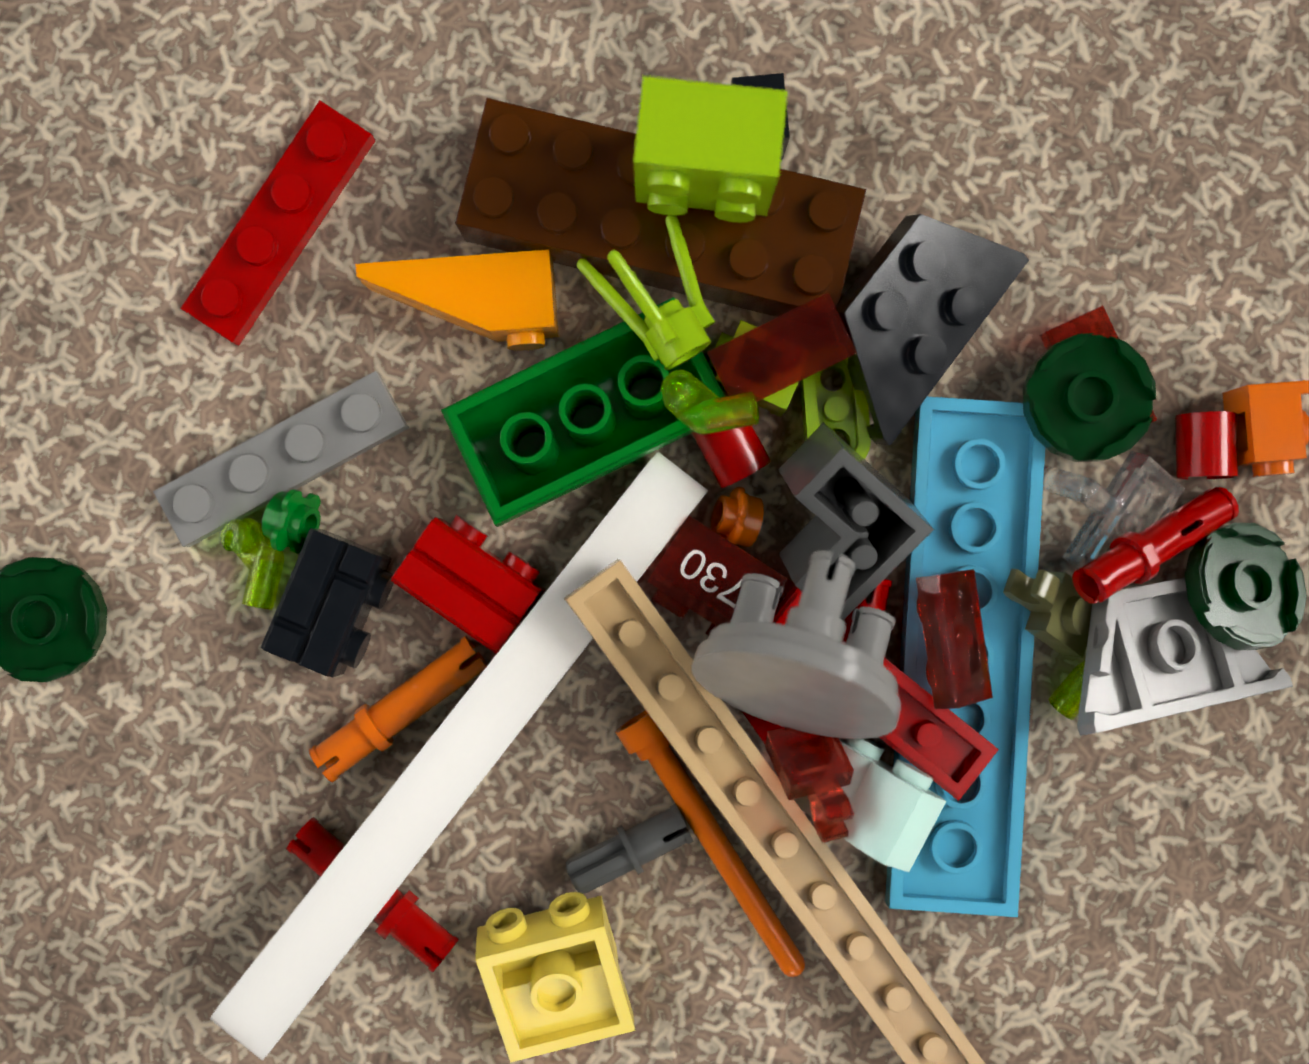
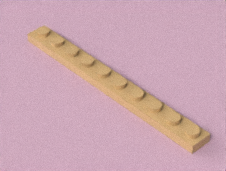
[564,559,985,1064]

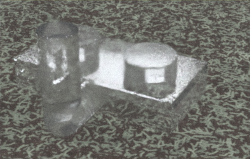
[1043,451,1185,569]

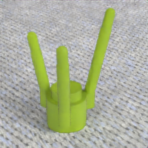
[576,215,715,370]

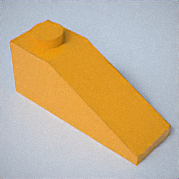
[355,249,559,351]

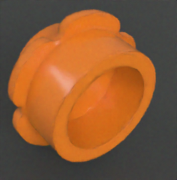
[711,487,764,548]

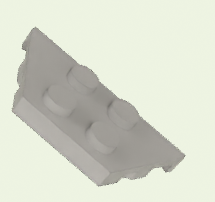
[1077,578,1293,736]

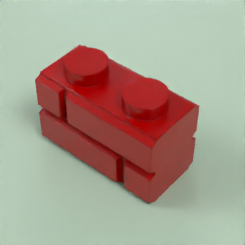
[391,515,545,654]

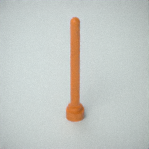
[615,710,805,977]

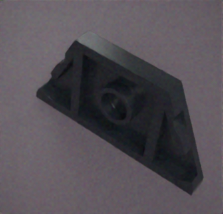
[830,214,1029,446]

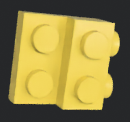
[475,892,635,1063]

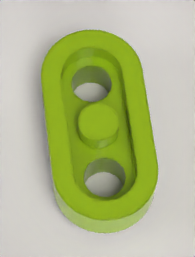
[800,345,871,459]

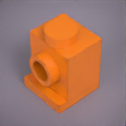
[1222,380,1309,477]

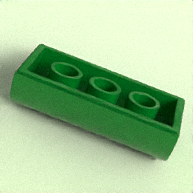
[441,297,732,527]

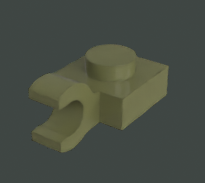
[1003,569,1092,658]

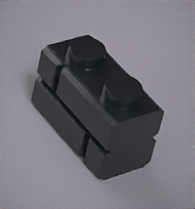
[260,528,394,677]

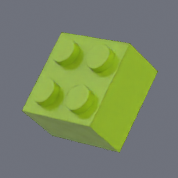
[634,76,788,223]

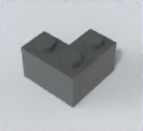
[778,422,934,621]

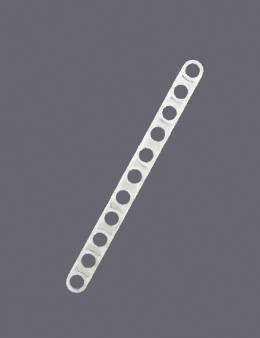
[210,452,709,1061]

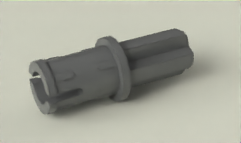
[566,804,694,894]

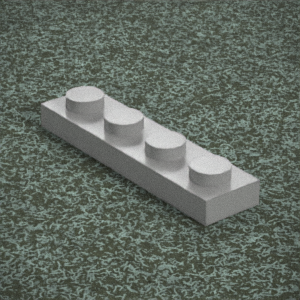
[153,371,409,547]

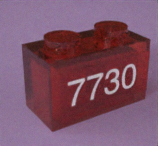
[647,516,798,635]

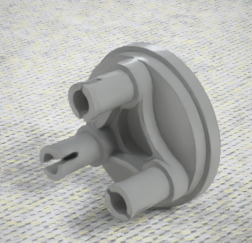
[691,551,901,739]

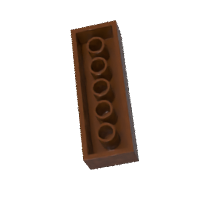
[455,98,866,329]

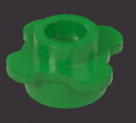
[262,489,321,554]

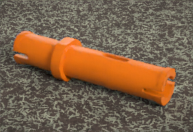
[309,636,488,783]

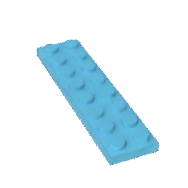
[885,396,1045,917]

